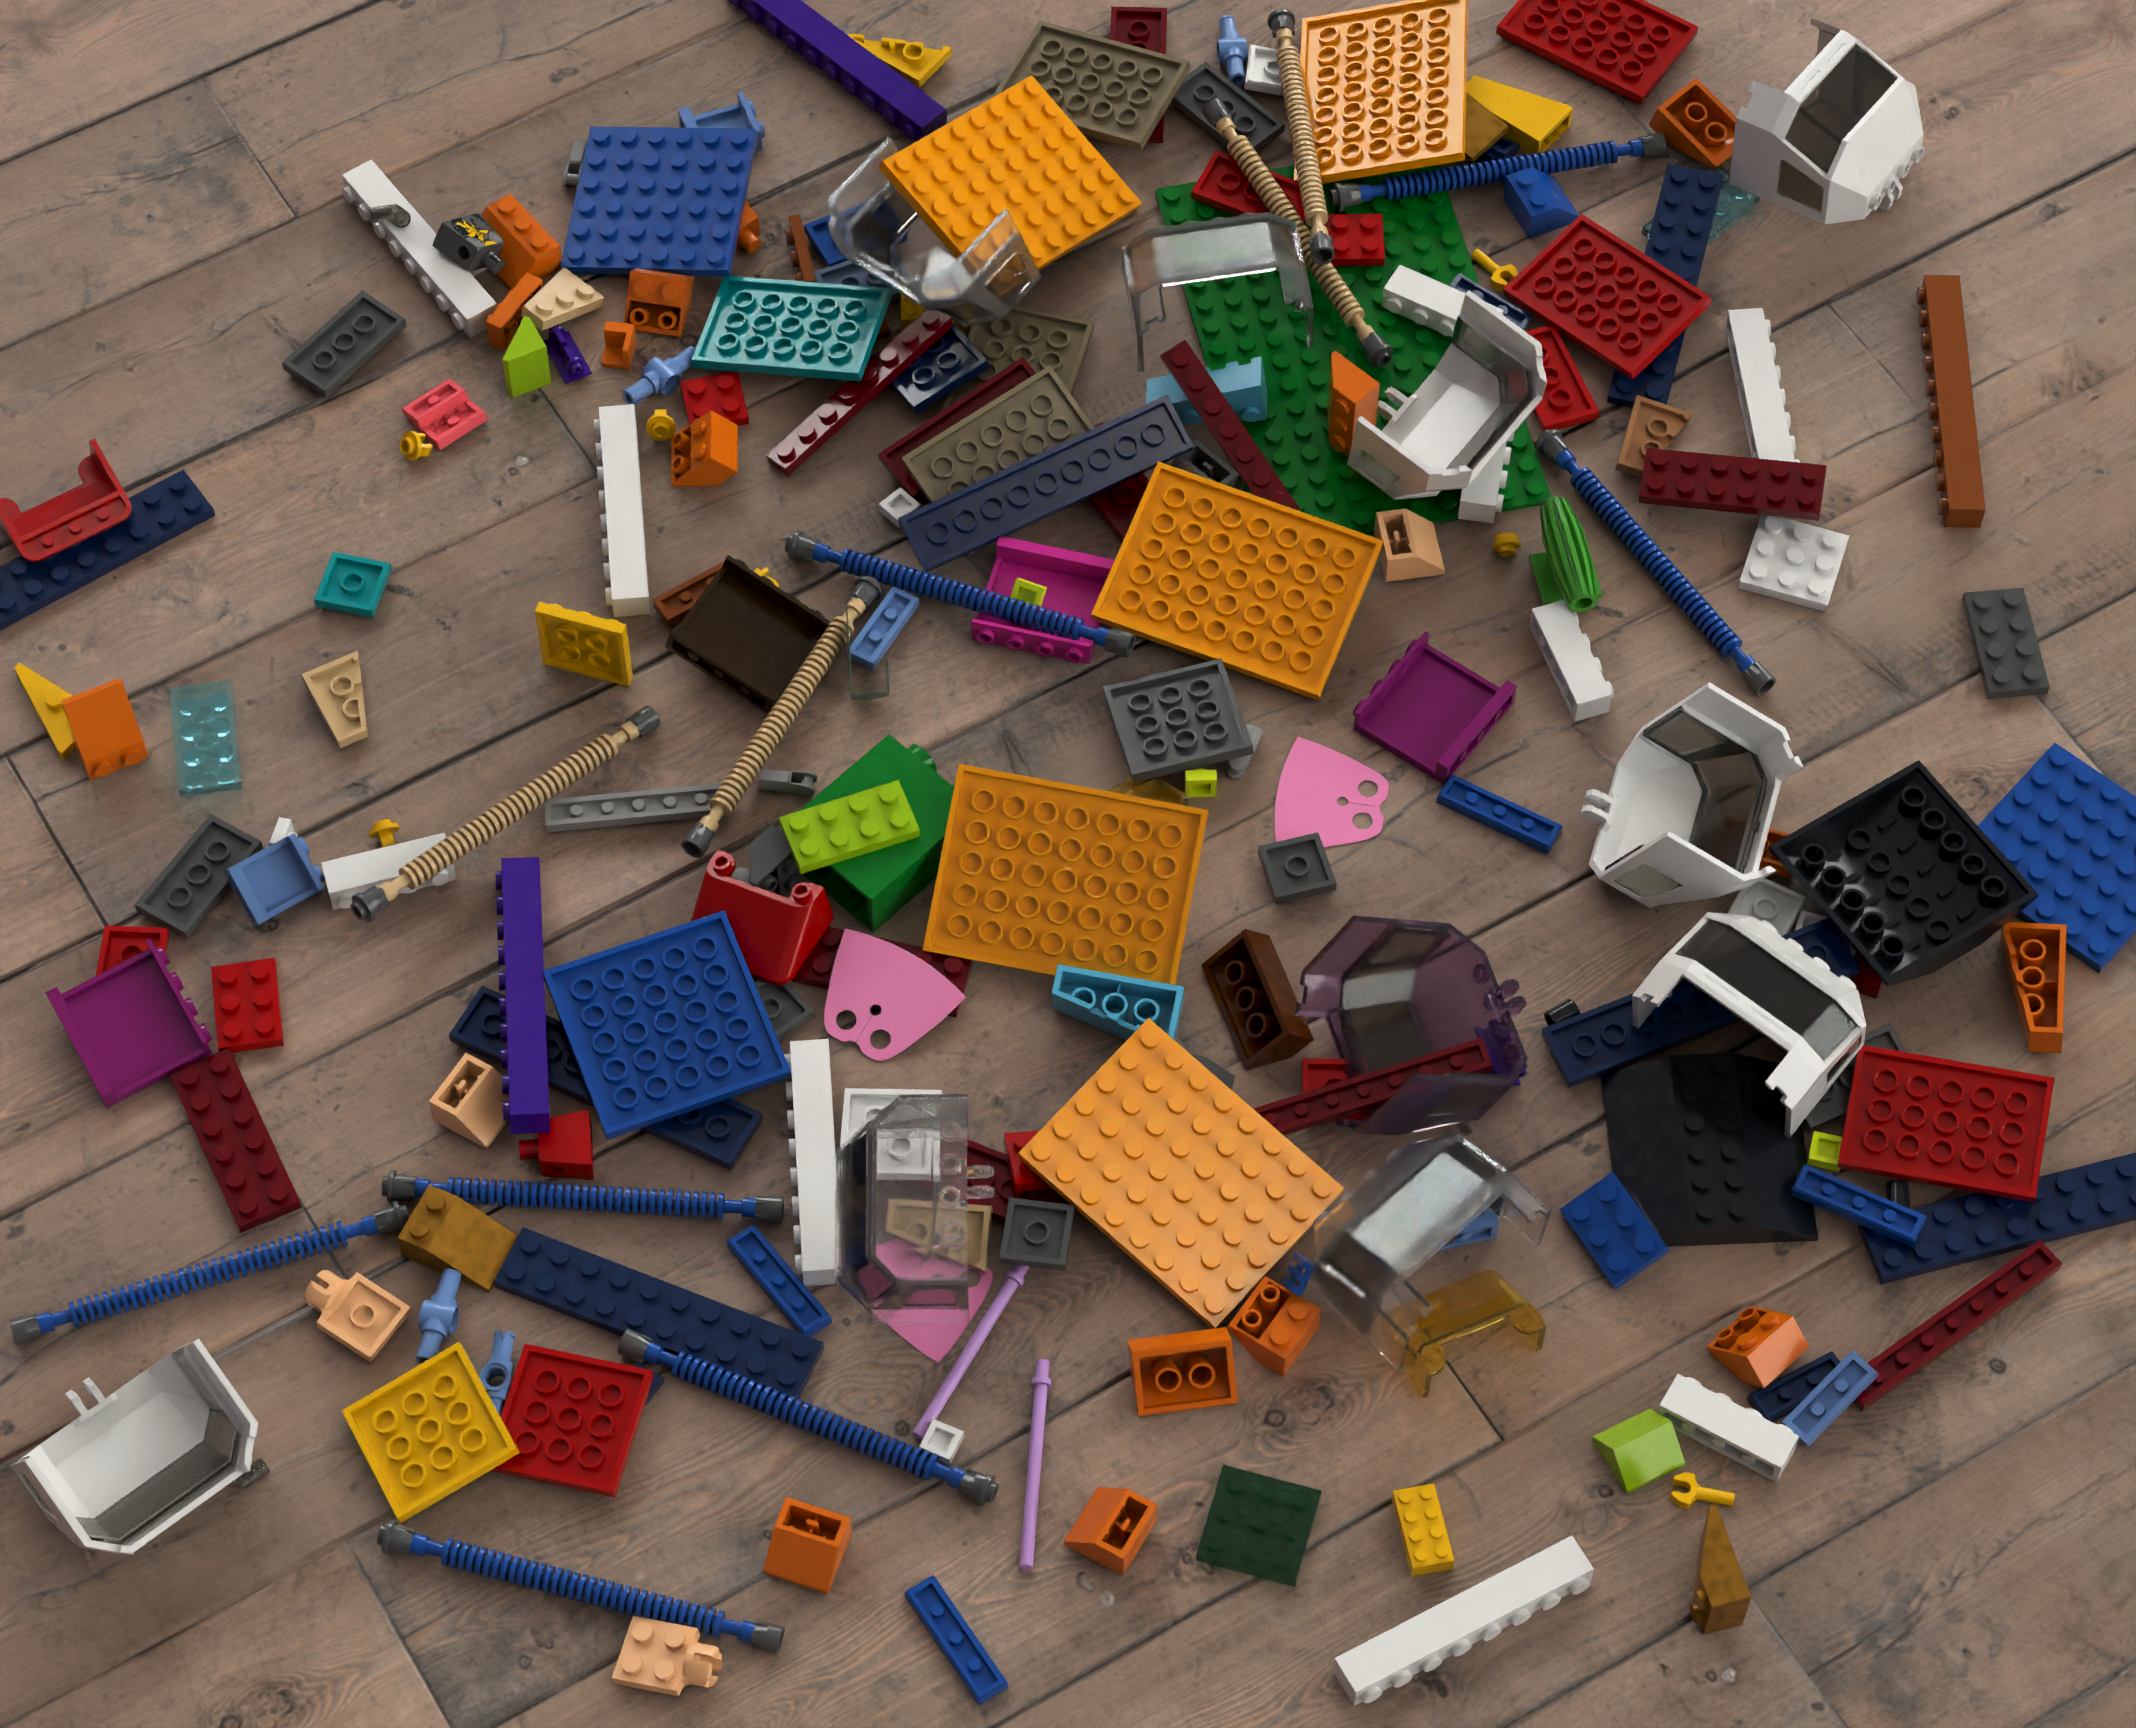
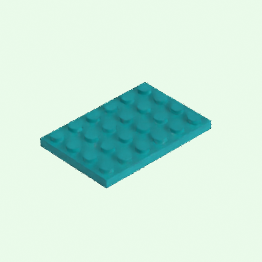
[691,276,892,381]

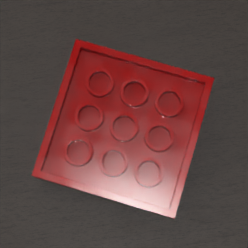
[490,1344,654,1498]

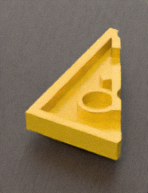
[847,33,952,88]
[14,663,76,760]

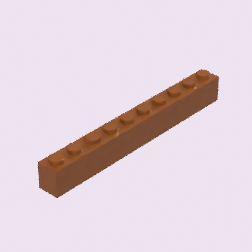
[1916,275,1985,528]

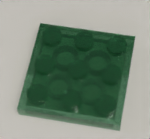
[1196,1465,1322,1587]

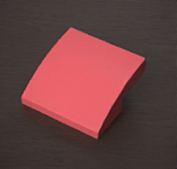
[402,378,488,450]

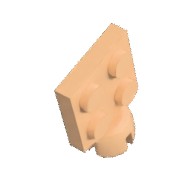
[304,1270,411,1363]
[612,1616,722,1697]

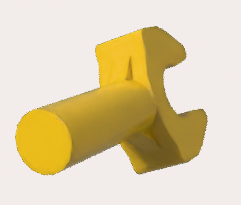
[1471,249,1518,292]
[1670,1472,1735,1509]

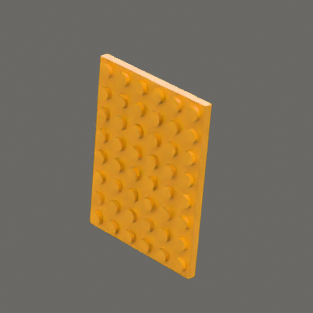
[1294,0,1468,184]
[878,75,1142,300]
[1091,461,1384,701]
[923,764,1209,985]
[1017,1018,1345,1329]

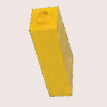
[1466,75,1573,155]

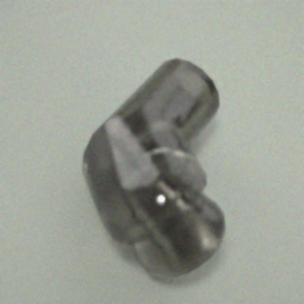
[370,204,411,228]
[216,1458,270,1489]

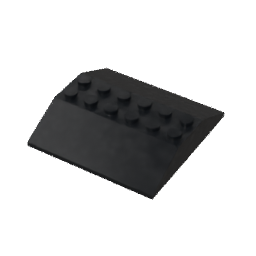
[1769,760,2039,987]
[1600,1053,1818,1247]

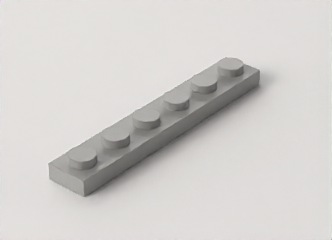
[544,783,734,832]

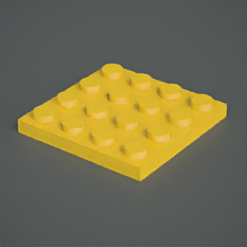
[341,1342,520,1523]

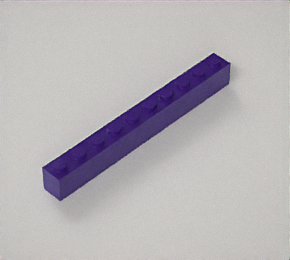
[728,0,947,141]
[495,857,550,1134]

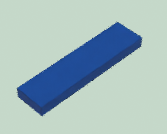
[1436,774,1562,854]
[1790,1164,1927,1247]
[727,1224,832,1337]
[904,1575,1008,1705]

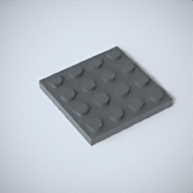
[1103,658,1254,783]

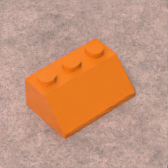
[481,193,562,290]
[1327,350,1380,457]
[1127,1327,1238,1416]

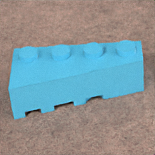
[1146,356,1268,425]
[1052,964,1184,1041]

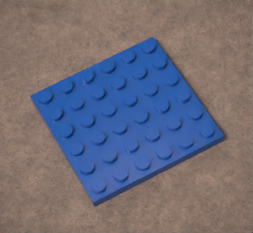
[560,126,758,277]
[1978,743,2136,973]
[542,910,791,1140]

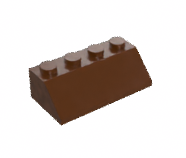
[1201,929,1314,1070]

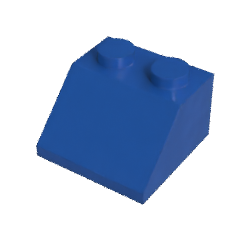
[1503,167,1579,239]

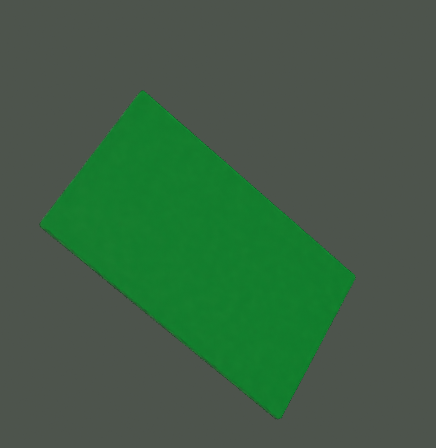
[1156,165,1551,535]

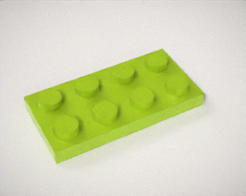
[779,780,920,874]

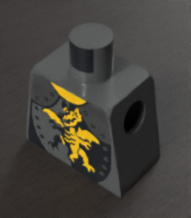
[432,213,505,275]

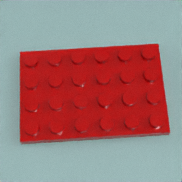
[1496,0,1698,105]
[1503,214,1712,380]
[1837,1045,2055,1203]

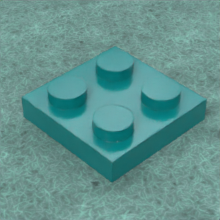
[314,552,392,618]

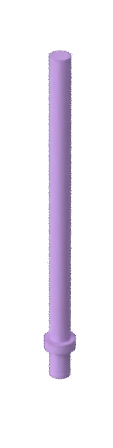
[912,1265,1030,1441]
[1019,1359,1052,1570]

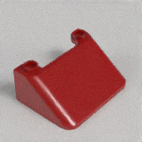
[0,438,132,562]
[690,850,834,985]

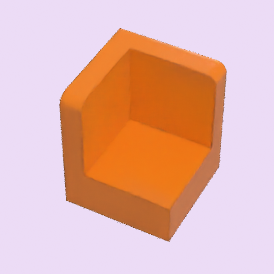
[601,321,637,370]

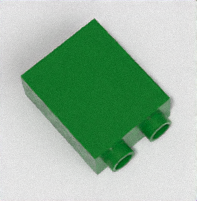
[782,734,955,933]

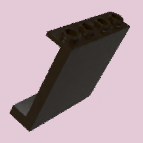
[665,555,830,714]

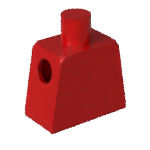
[519,1110,594,1180]

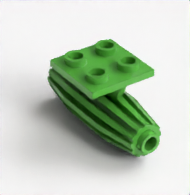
[1529,496,1602,612]

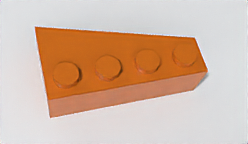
[2000,922,2067,1053]

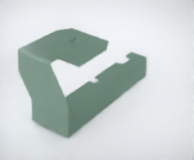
[846,600,890,700]

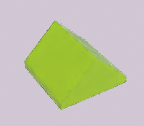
[502,316,551,398]
[1592,1409,1685,1494]

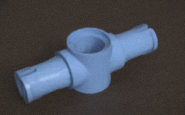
[1217,15,1248,87]
[623,346,695,406]
[415,1269,462,1364]
[480,1330,515,1416]

